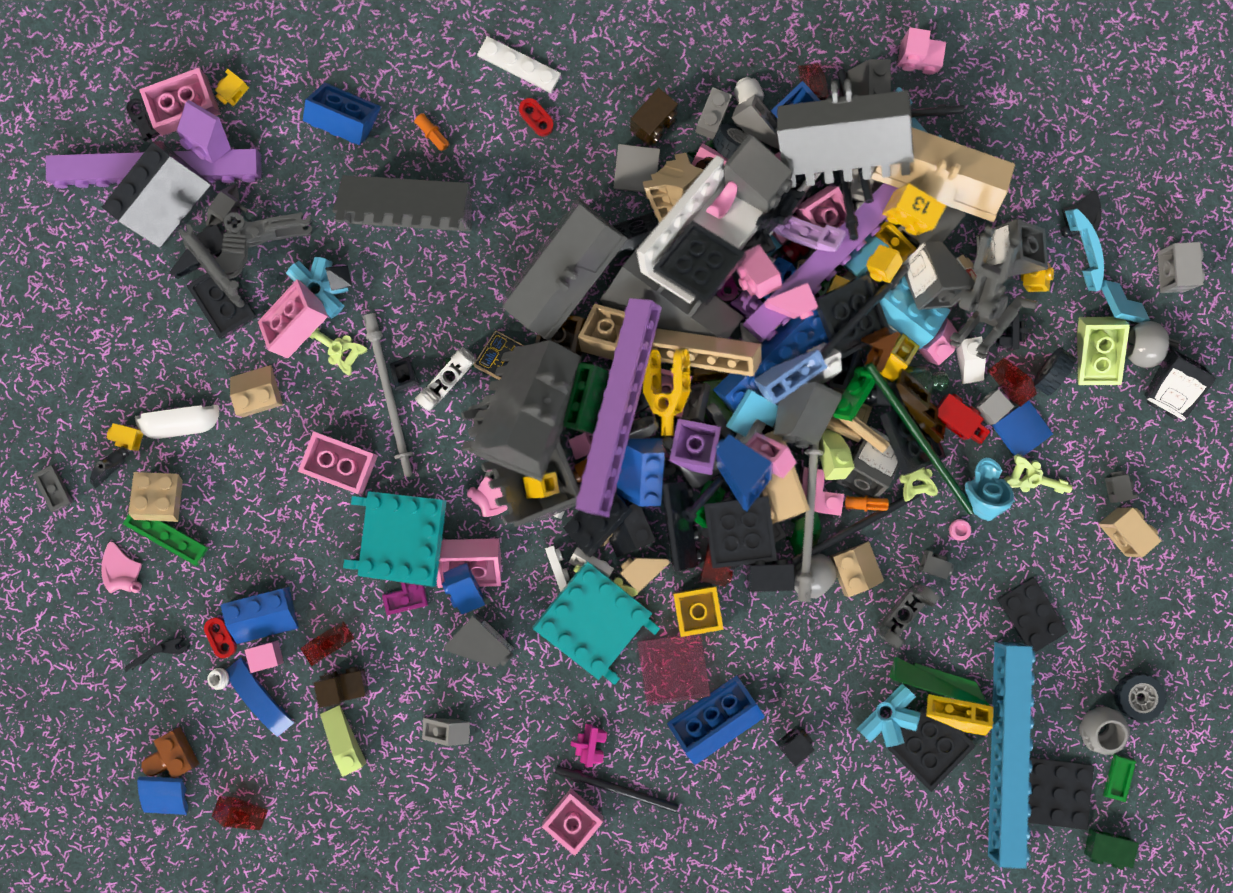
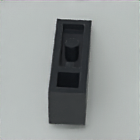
[170,224,224,279]

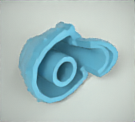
[965,458,1015,521]

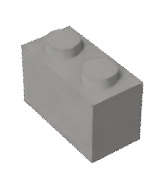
[695,87,732,139]

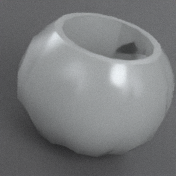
[1126,321,1169,368]
[794,553,837,599]
[1079,707,1130,755]

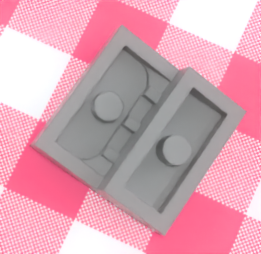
[614,144,660,192]

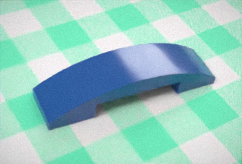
[226,657,294,737]

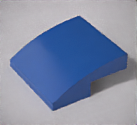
[992,400,1053,456]
[137,776,188,815]

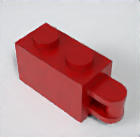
[936,393,990,444]

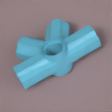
[286,257,349,319]
[857,684,921,747]

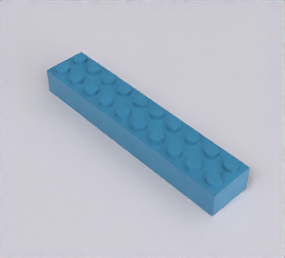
[988,642,1035,869]

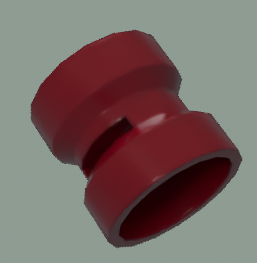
[779,241,809,264]

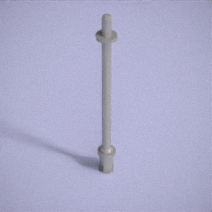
[362,313,413,477]
[797,443,824,602]

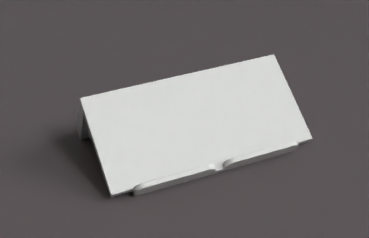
[637,155,764,304]

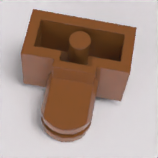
[141,727,199,778]

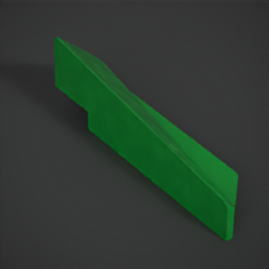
[889,657,990,706]

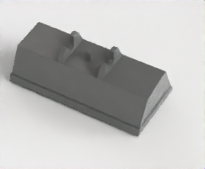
[600,244,744,376]
[461,340,582,482]

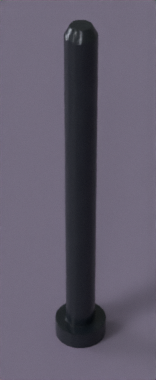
[681,474,725,522]

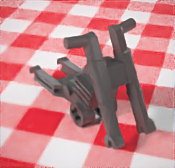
[178,212,312,308]
[950,226,1038,359]

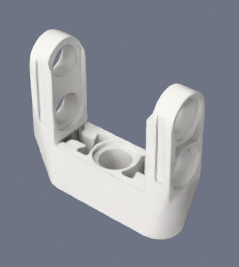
[415,347,477,411]

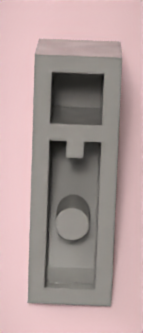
[732,94,780,150]

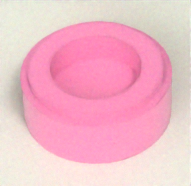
[949,519,971,541]

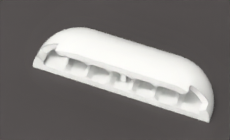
[135,405,219,439]

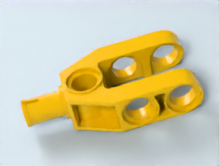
[643,349,691,436]

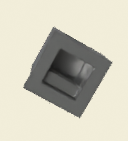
[1105,470,1138,503]
[918,550,954,579]

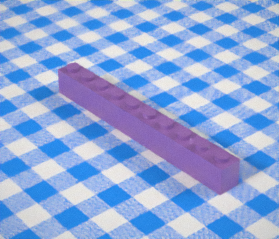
[46,149,262,189]
[743,183,899,343]
[575,298,662,517]

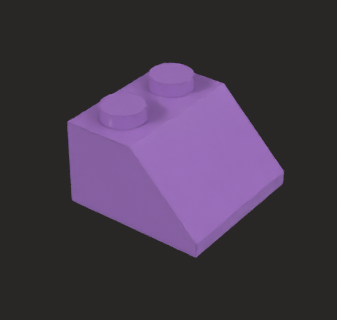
[177,100,231,164]
[669,419,721,475]

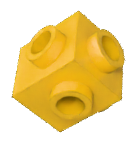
[1021,263,1054,292]

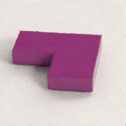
[382,582,429,615]

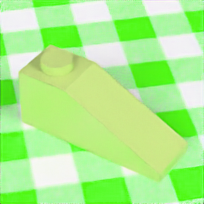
[818,428,854,480]
[320,705,367,777]

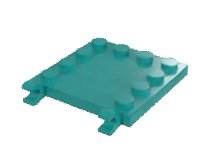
[343,491,447,587]
[532,560,660,685]

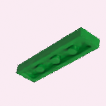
[123,514,209,566]

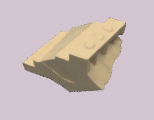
[643,153,704,223]

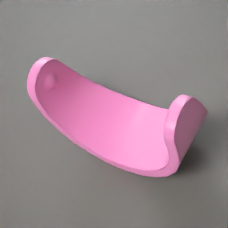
[706,181,738,219]

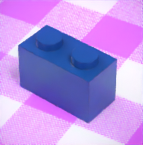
[442,563,485,615]

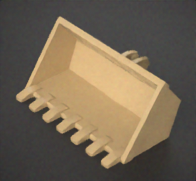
[871,127,1015,222]

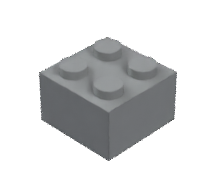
[1157,242,1205,293]

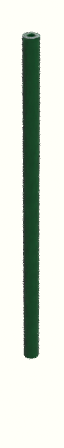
[865,362,974,515]

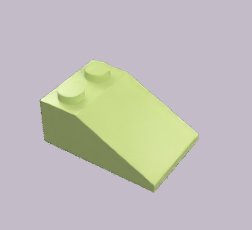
[1077,317,1130,385]

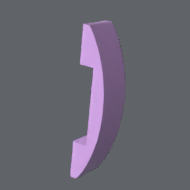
[768,216,847,251]

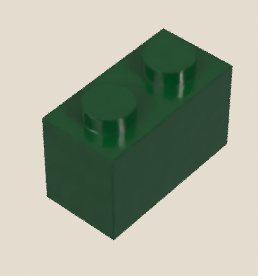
[1084,828,1139,870]

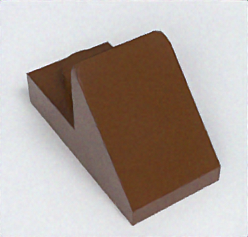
[861,327,900,373]

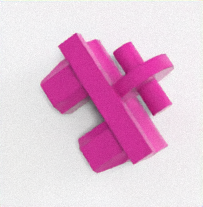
[570,724,607,767]

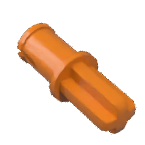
[414,113,449,151]
[845,495,889,512]

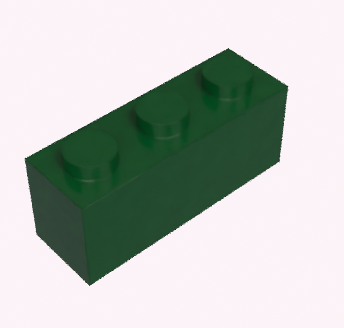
[562,363,609,434]

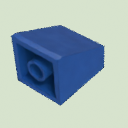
[716,435,773,512]

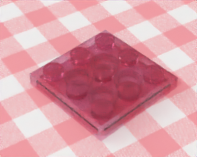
[637,634,710,706]

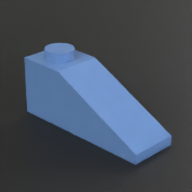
[754,349,828,404]

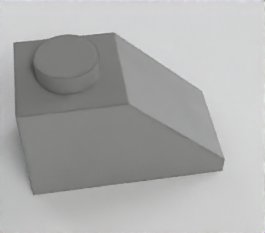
[422,718,470,746]

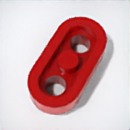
[519,98,554,136]
[204,617,237,658]

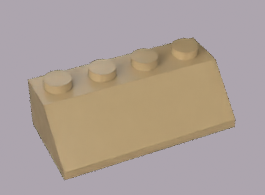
[758,431,810,524]

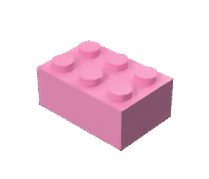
[139,68,221,136]
[298,432,378,494]

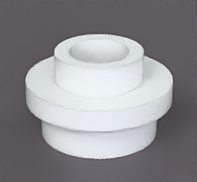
[208,668,229,690]

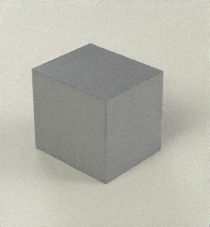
[974,389,1014,425]

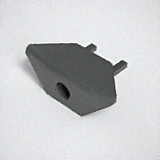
[206,184,248,226]

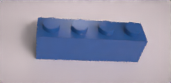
[667,675,765,766]

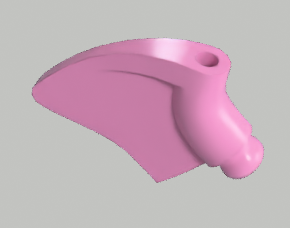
[467,476,508,517]
[101,542,142,593]

